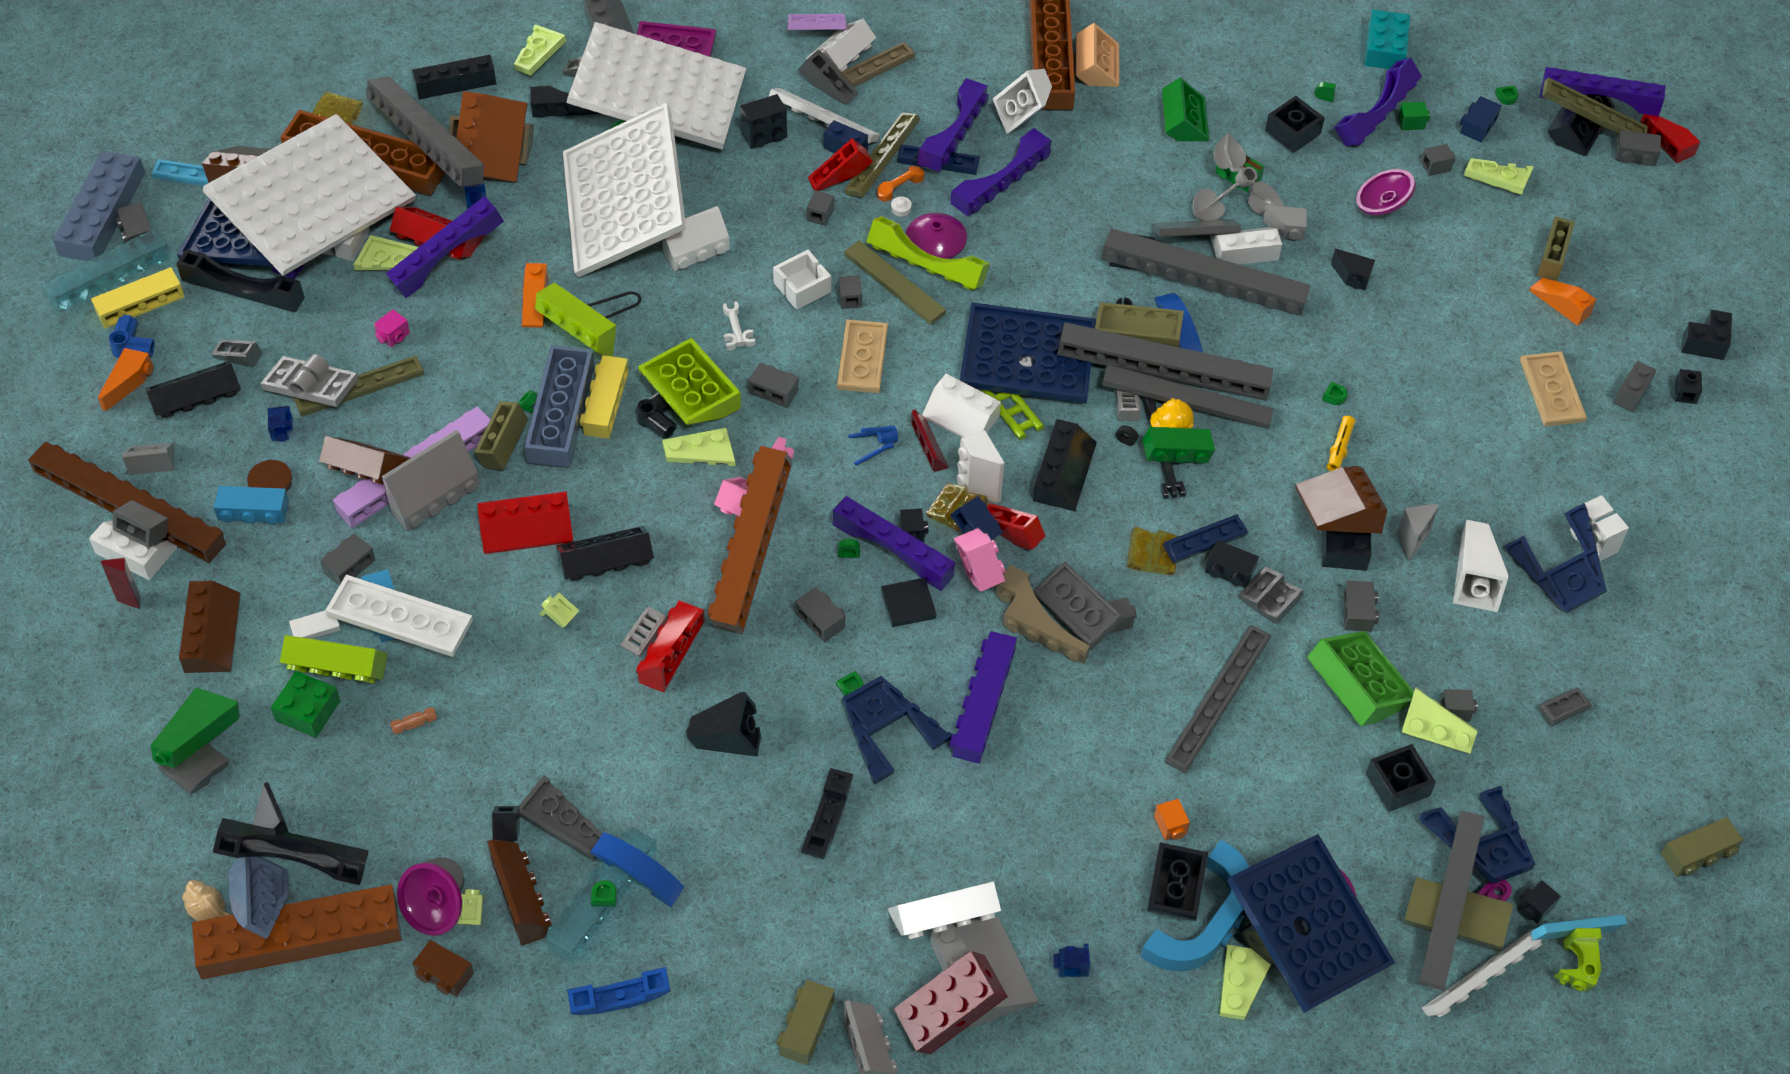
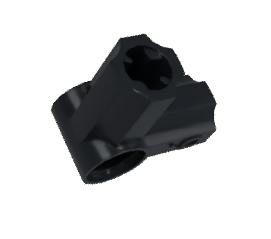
[637,392,677,439]

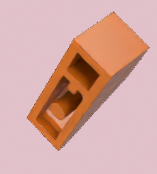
[522,263,549,328]
[1529,278,1597,326]
[98,348,153,411]

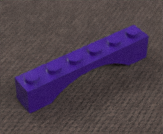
[1334,57,1422,147]
[1539,67,1666,116]
[918,78,989,172]
[951,128,1052,217]
[386,196,504,298]
[833,496,955,591]

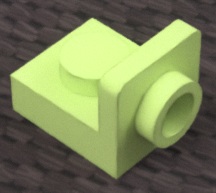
[540,593,579,629]
[457,889,486,925]

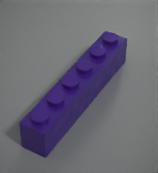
[950,631,1017,764]

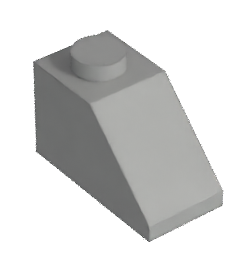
[1263,205,1307,240]

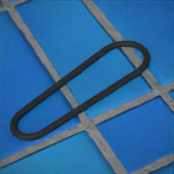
[587,291,641,319]

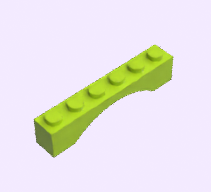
[866,216,990,290]

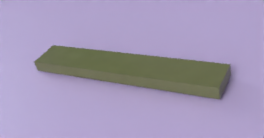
[1542,77,1648,134]
[844,113,920,197]
[844,240,946,325]
[293,355,424,417]

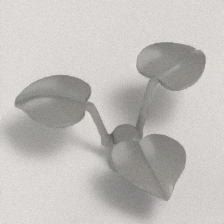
[1193,133,1284,220]

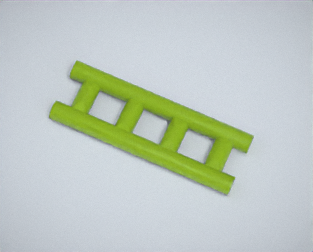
[979,389,1045,440]

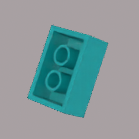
[1364,9,1411,69]

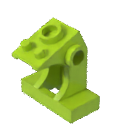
[1554,928,1602,992]

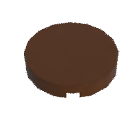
[247,460,292,492]

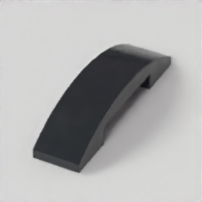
[801,768,853,859]

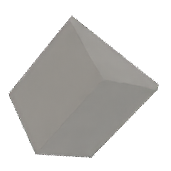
[122,442,174,475]
[1397,504,1439,561]

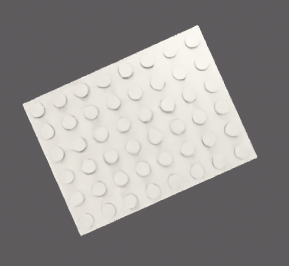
[567,22,746,150]
[563,103,686,277]
[203,114,416,276]

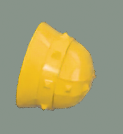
[1150,398,1194,428]

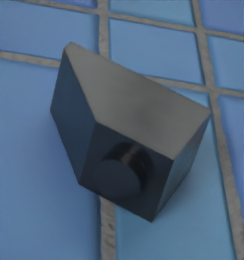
[1331,248,1375,291]

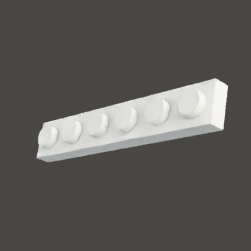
[769,88,880,144]
[1422,929,1542,1017]

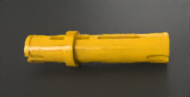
[1327,416,1355,471]

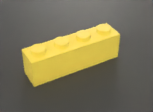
[91,267,185,329]
[580,355,629,439]

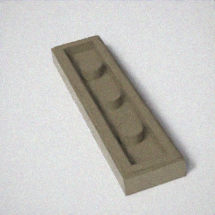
[840,42,915,87]

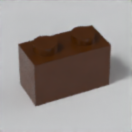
[412,940,474,997]

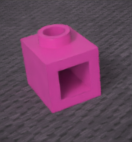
[374,309,410,347]

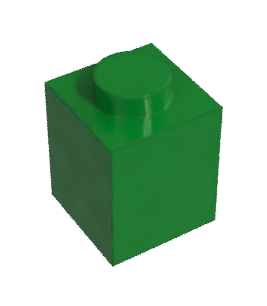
[1398,102,1430,130]

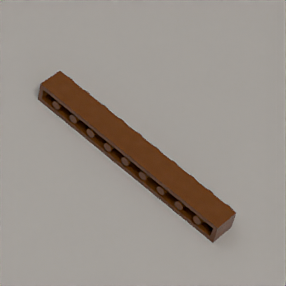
[28,441,226,564]

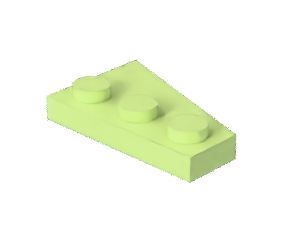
[514,25,566,76]
[1464,158,1534,195]
[353,235,418,270]
[662,428,736,466]
[1402,687,1477,754]
[1219,945,1271,1020]

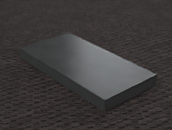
[1152,219,1241,237]
[1033,561,1125,650]

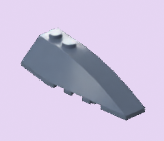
[229,856,289,939]

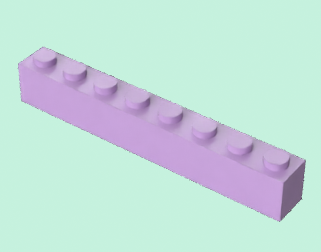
[333,407,490,528]

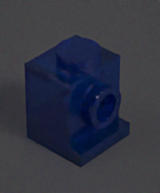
[464,183,487,209]
[268,406,293,442]
[1053,943,1090,977]

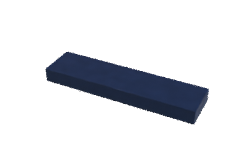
[898,144,980,175]
[1163,514,1248,564]

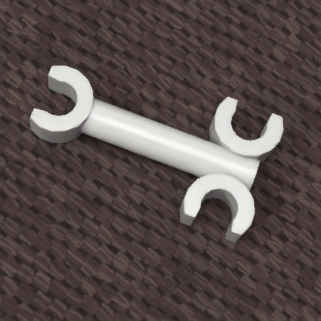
[723,302,756,351]

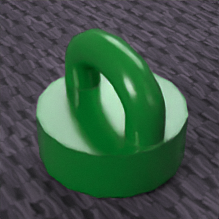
[518,390,538,414]

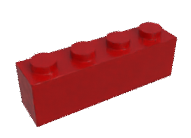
[636,600,705,693]

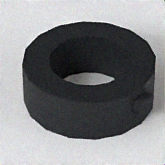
[1116,425,1139,446]

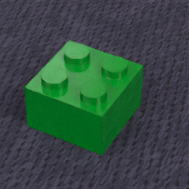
[271,671,341,738]

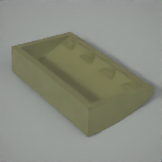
[1095,302,1184,347]
[1404,877,1513,952]

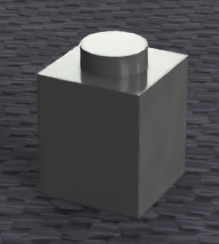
[1421,144,1455,176]
[807,190,834,226]
[839,275,862,309]
[1109,598,1137,633]
[1440,689,1477,722]

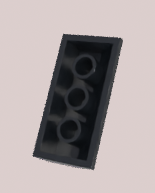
[412,55,497,100]
[1548,94,1615,156]
[145,361,240,418]
[1033,419,1097,512]
[556,526,654,581]

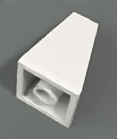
[1453,520,1508,612]

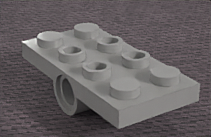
[261,354,359,407]

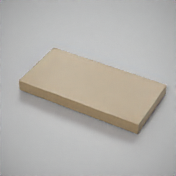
[837,319,888,393]
[1520,351,1587,427]

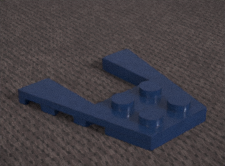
[1504,503,1607,613]
[842,676,952,785]
[1419,786,1535,884]

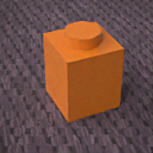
[1154,798,1190,840]

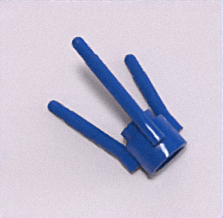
[848,425,898,465]

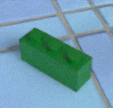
[1142,427,1215,464]

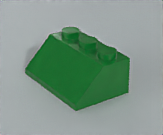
[1162,77,1209,142]

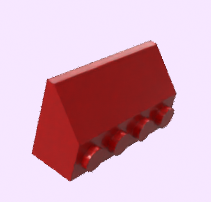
[390,207,485,260]
[477,491,573,554]

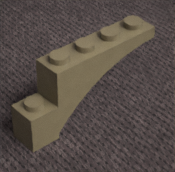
[996,565,1090,664]

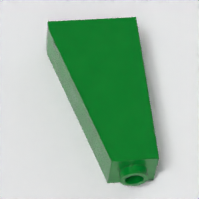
[151,687,240,768]

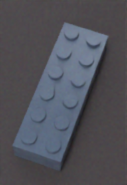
[53,150,145,263]
[524,345,595,468]

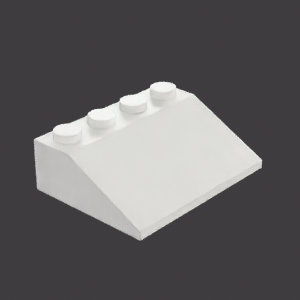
[888,882,1001,939]

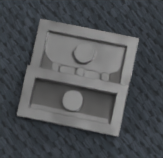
[1239,567,1304,624]
[158,743,229,795]

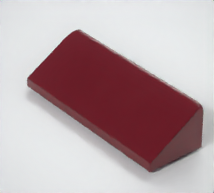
[911,409,949,472]
[101,558,140,609]

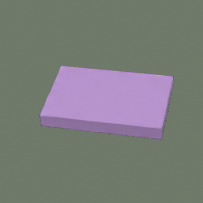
[788,14,846,30]

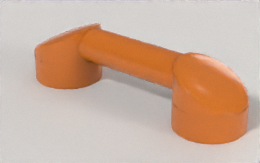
[877,166,925,202]

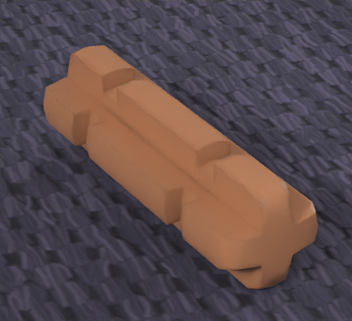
[390,707,437,734]

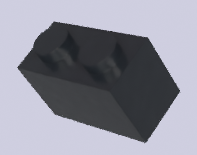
[1205,540,1259,588]

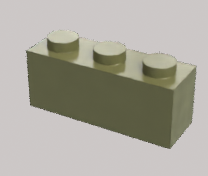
[1537,216,1575,281]
[474,401,529,470]
[1661,817,1743,877]
[777,980,835,1065]

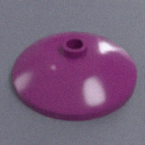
[1356,169,1416,215]
[906,213,967,259]
[397,862,462,936]

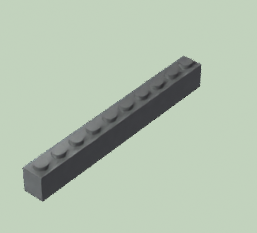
[366,76,484,187]
[1102,228,1311,316]
[1057,322,1273,401]

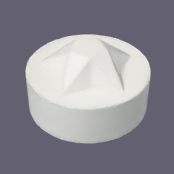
[891,197,912,217]

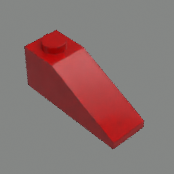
[1640,114,1700,163]
[808,138,873,191]
[987,503,1046,550]

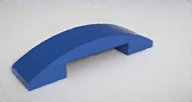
[1155,293,1203,353]
[590,832,684,907]
[567,967,671,1015]

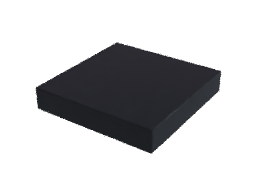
[881,578,937,627]

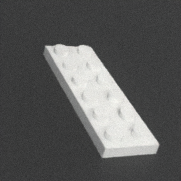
[325,575,473,657]

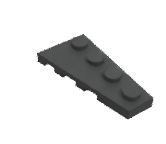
[519,775,602,861]

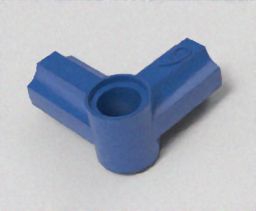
[109,314,155,358]

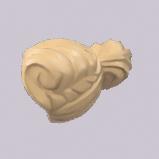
[182,880,231,921]

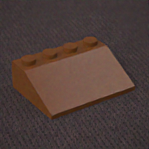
[456,91,527,183]

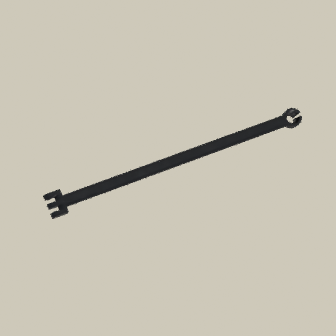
[1116,297,1186,499]

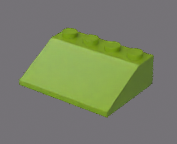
[638,337,741,425]

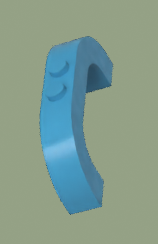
[1141,840,1249,971]

